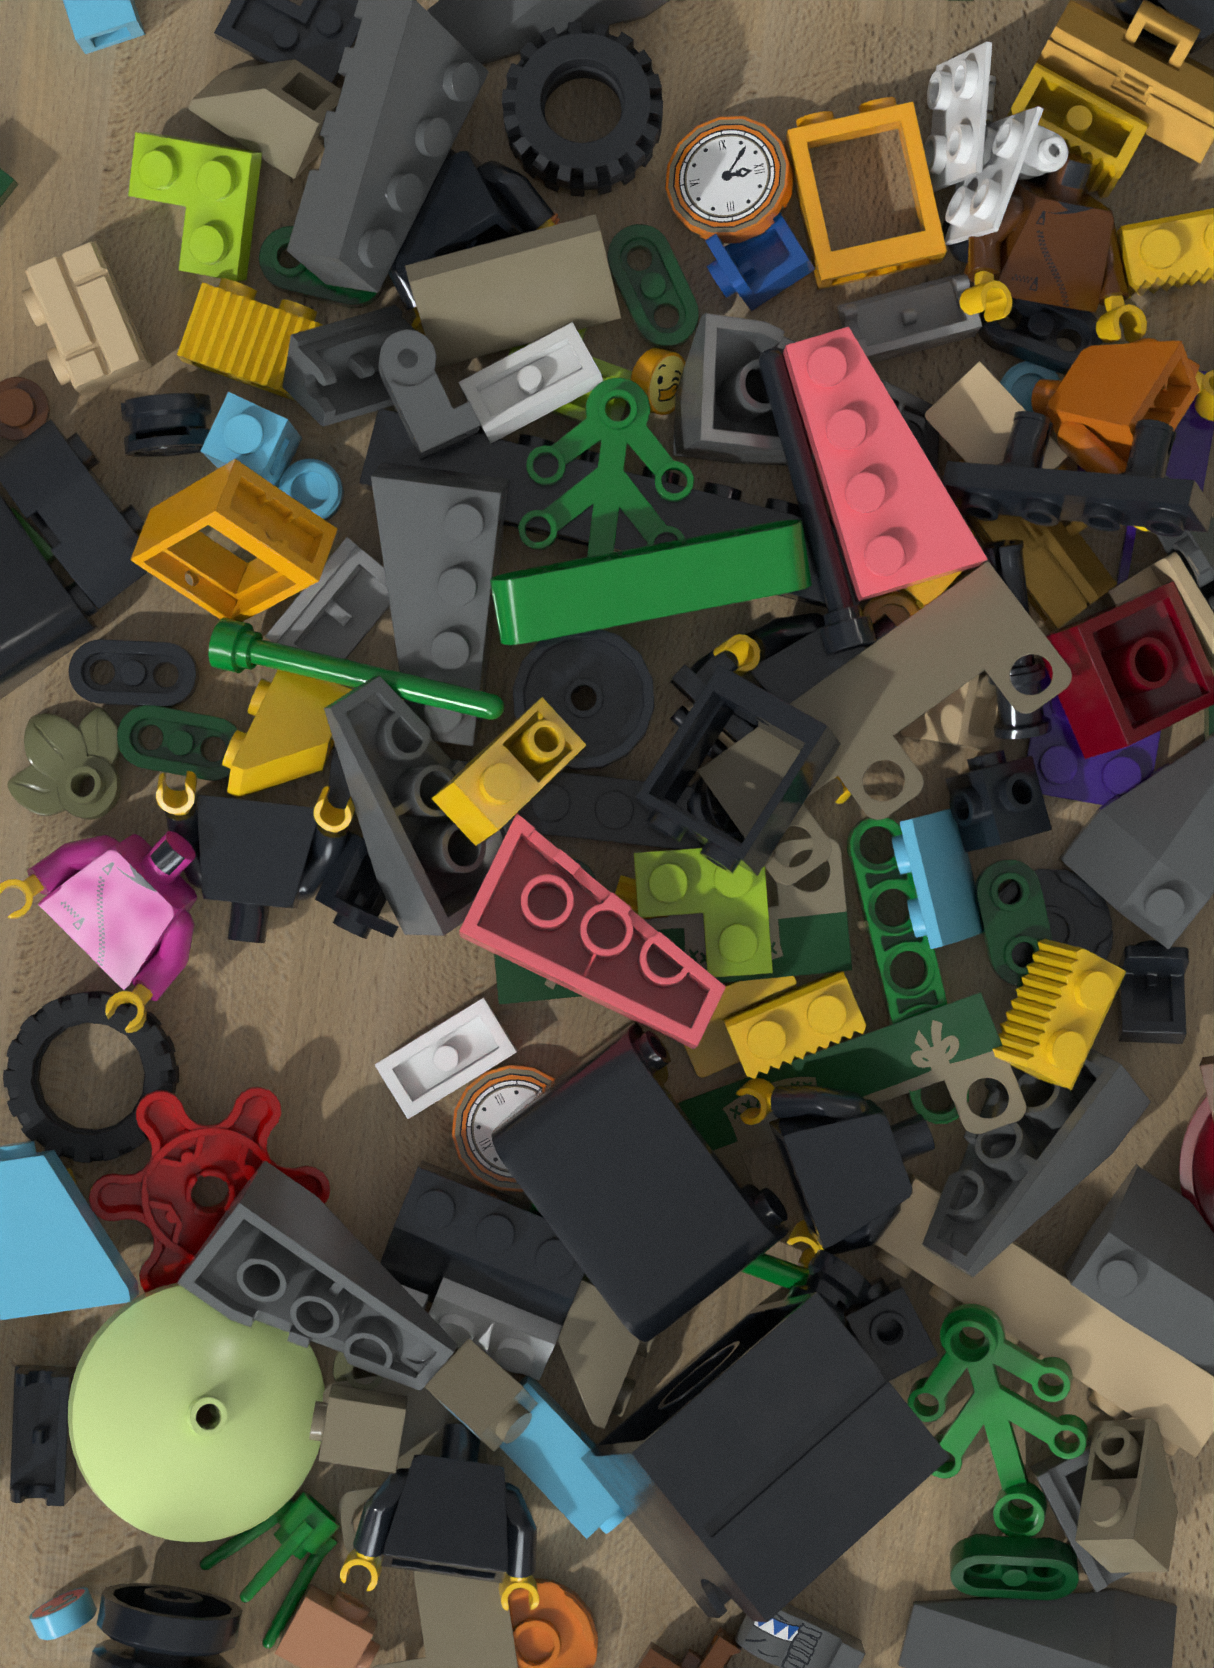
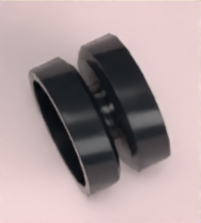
[513,629,655,770]
[90,1583,243,1668]

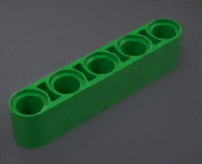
[490,519,812,645]
[847,817,969,1124]

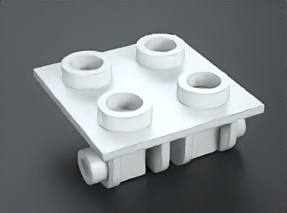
[924,42,996,192]
[944,106,1068,245]

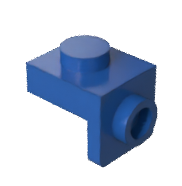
[705,212,815,311]

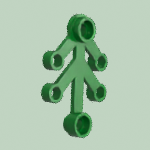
[519,378,694,557]
[907,1304,1089,1538]

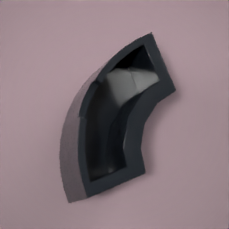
[0,419,147,609]

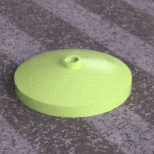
[68,1283,325,1542]

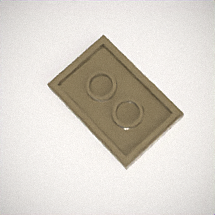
[405,214,621,368]

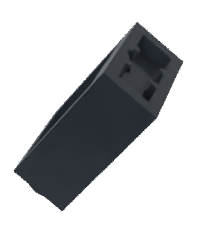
[635,665,841,876]

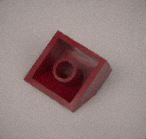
[1041,581,1214,759]

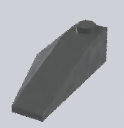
[673,313,939,471]
[898,1588,1177,1668]

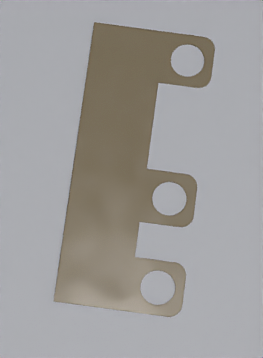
[698,561,1072,886]
[323,1365,518,1668]

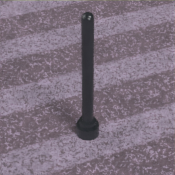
[759,349,877,655]

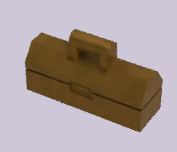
[1036,0,1214,164]
[940,459,1117,633]

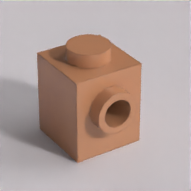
[274,1584,380,1668]

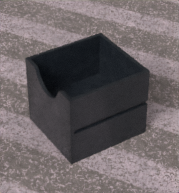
[581,1292,950,1622]

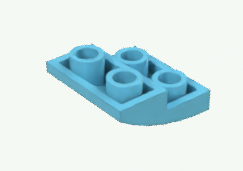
[892,809,983,949]

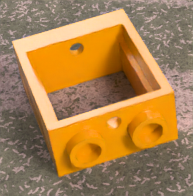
[785,97,947,290]
[130,459,338,622]

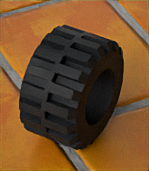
[502,21,663,197]

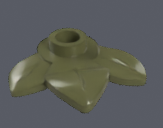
[7,707,121,820]

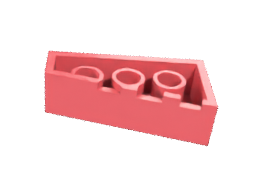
[783,326,988,603]
[459,813,726,1050]

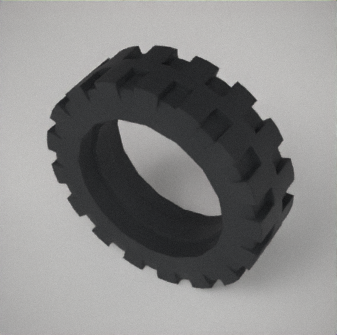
[3,991,179,1163]

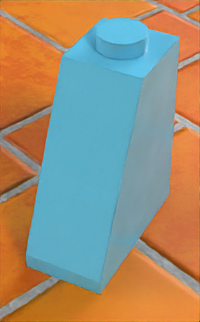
[0,1141,139,1320]

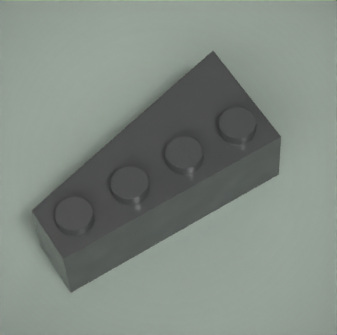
[287,0,489,293]
[371,462,509,746]

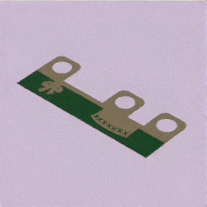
[494,837,852,1004]
[678,992,1026,1187]

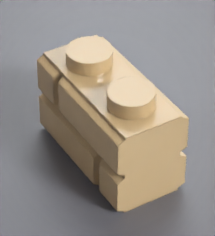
[22,241,152,395]

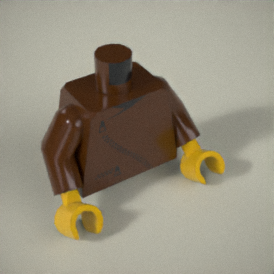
[959,152,1147,343]

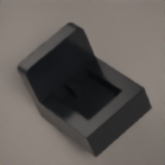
[315,831,399,939]
[1117,940,1189,1044]

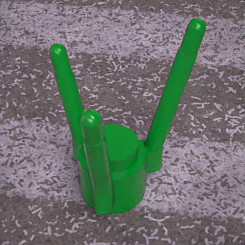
[200,1491,341,1649]

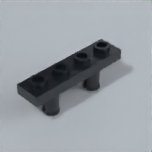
[942,411,1214,537]

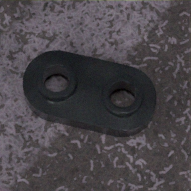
[978,298,1103,374]
[68,639,199,707]

